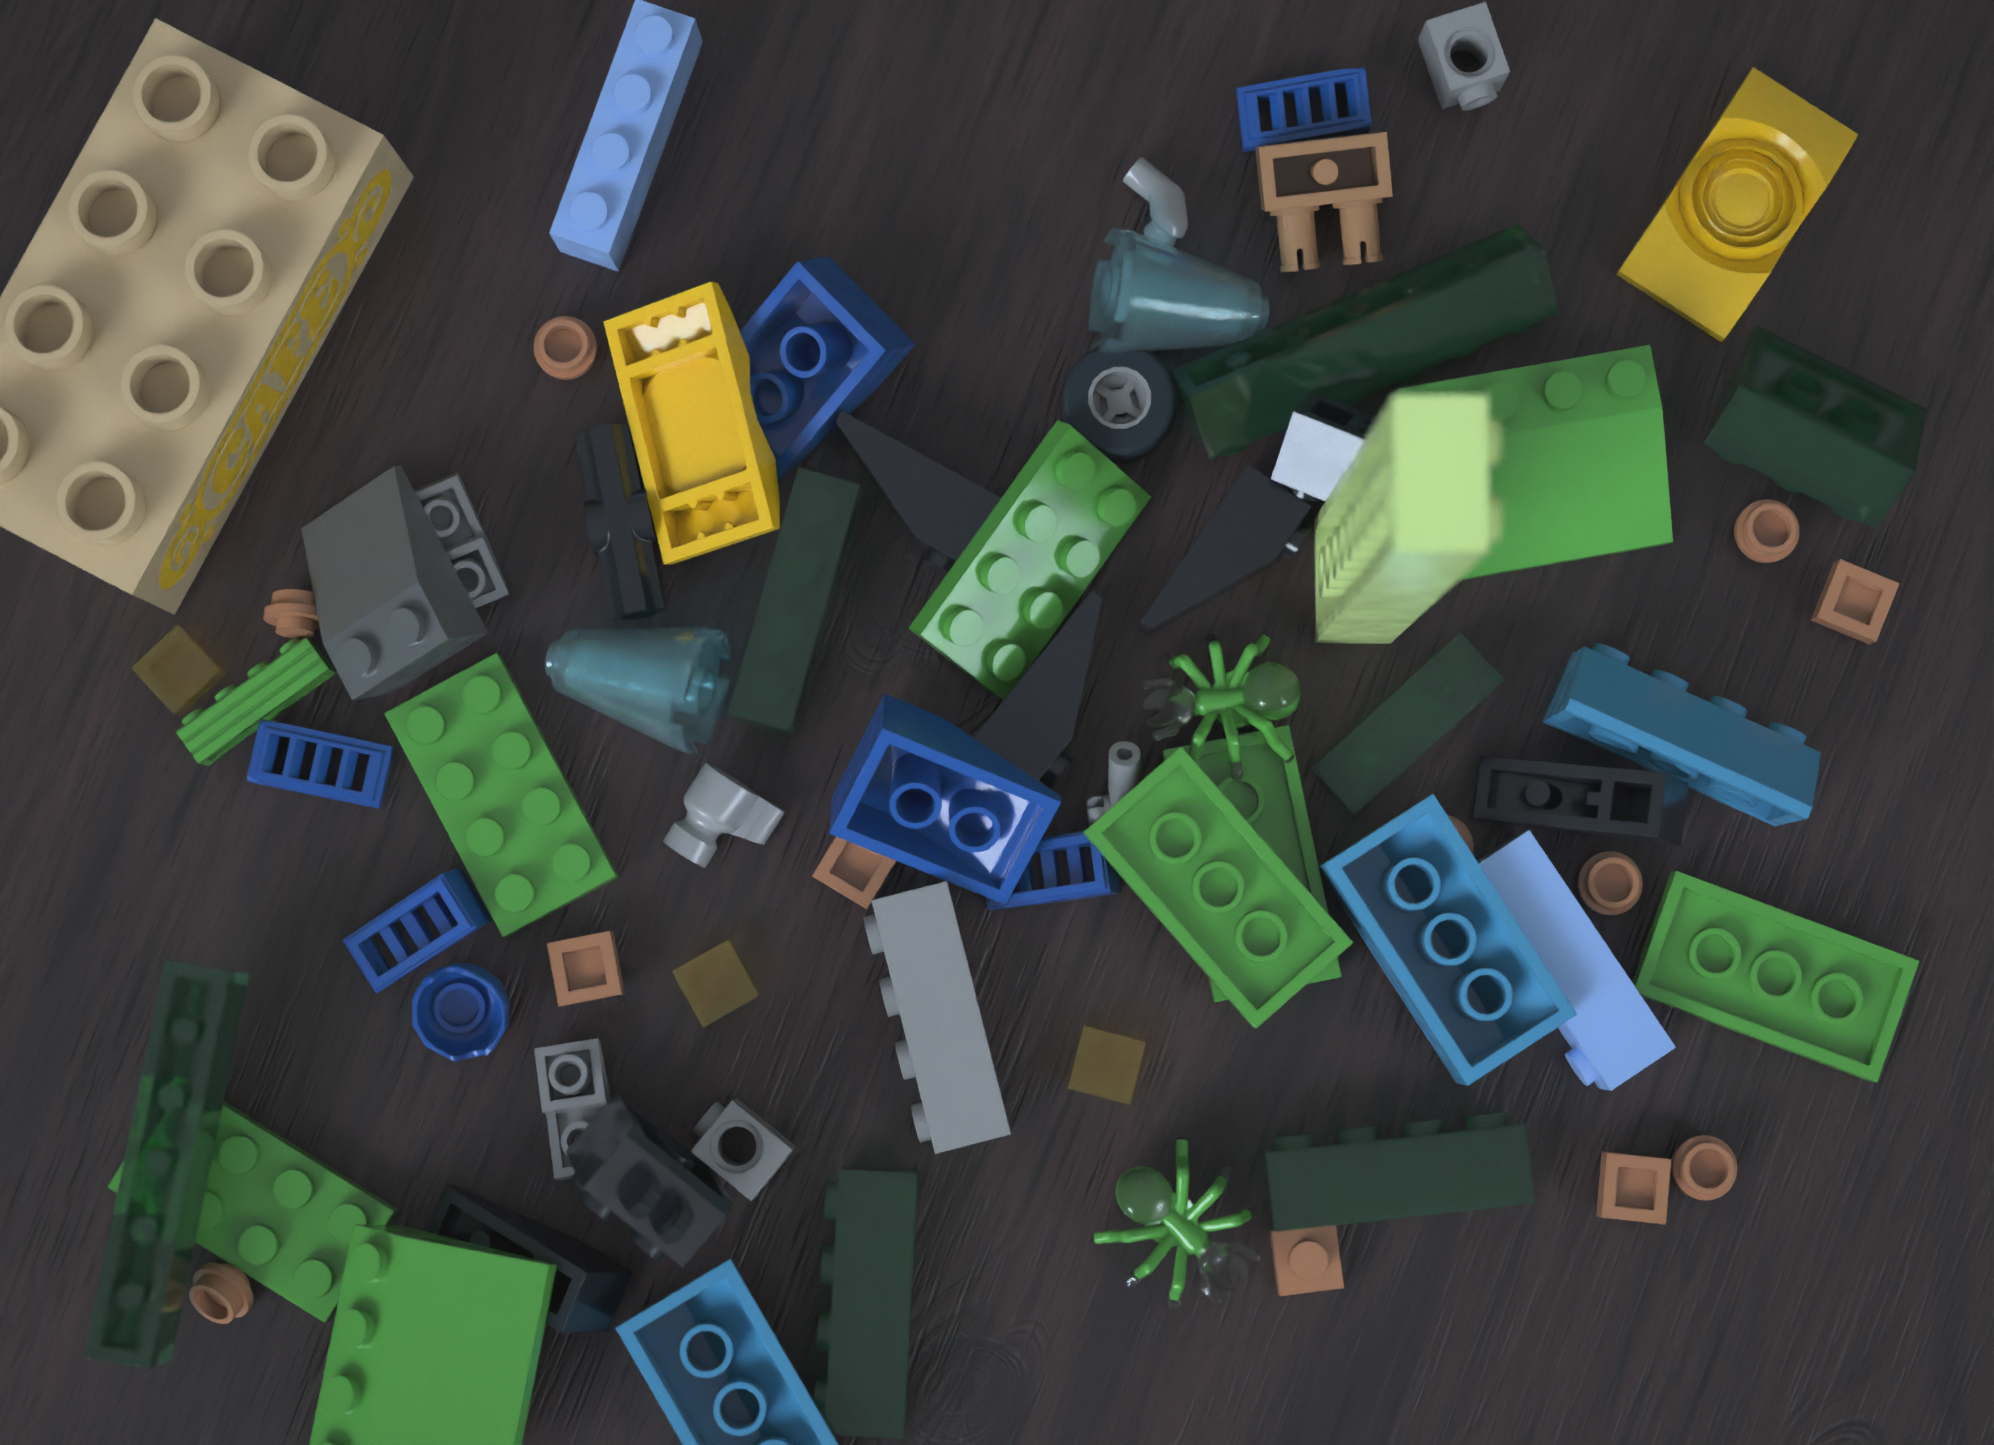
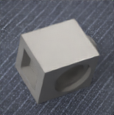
[1418,2,1510,110]
[691,1098,797,1201]

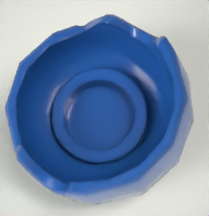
[412,963,510,1062]

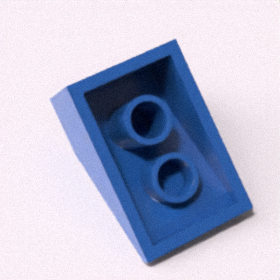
[740,256,916,483]
[829,693,1061,905]

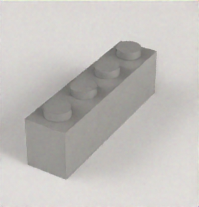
[863,881,1011,1154]

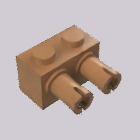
[1255,131,1393,272]

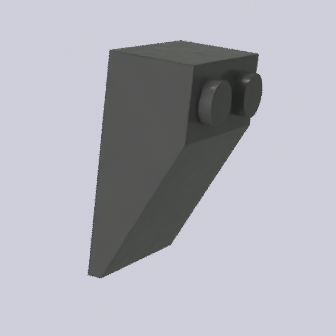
[301,465,488,700]

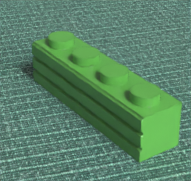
[176,637,337,766]

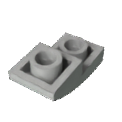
[414,472,509,608]
[534,1038,611,1181]

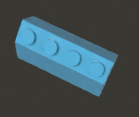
[1542,643,1821,826]
[1319,794,1578,1086]
[616,1258,839,1445]

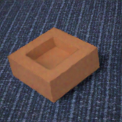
[1811,559,1900,645]
[812,837,897,910]
[547,931,625,1007]
[1596,1151,1671,1224]
[1269,1221,1344,1296]

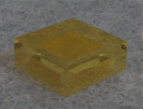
[131,625,227,716]
[672,940,761,1027]
[1067,1026,1146,1105]

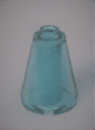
[1089,227,1269,354]
[545,626,730,755]

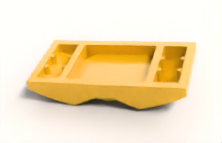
[1616,67,1859,342]
[603,281,780,565]

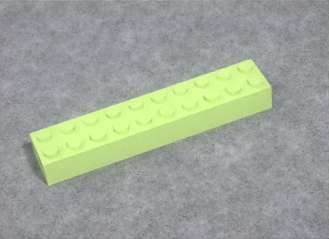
[1315,395,1502,644]

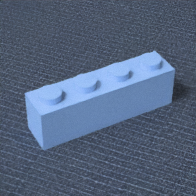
[549,0,703,272]
[1477,830,1676,1091]

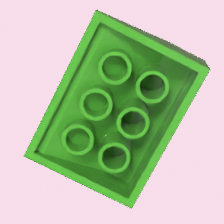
[1394,345,1673,581]
[309,1224,557,1445]

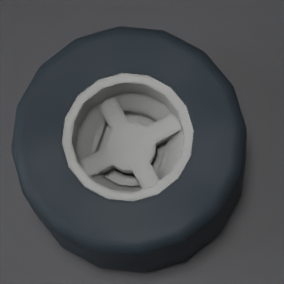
[1062,343,1176,464]

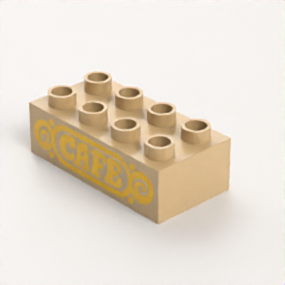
[0,18,414,615]

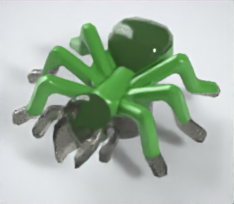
[1143,633,1300,781]
[1091,1137,1262,1312]

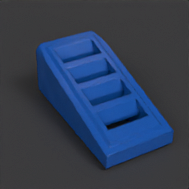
[1236,67,1371,152]
[247,719,395,809]
[986,831,1122,911]
[343,868,492,994]

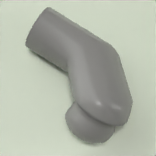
[1123,157,1188,250]
[1086,741,1141,826]

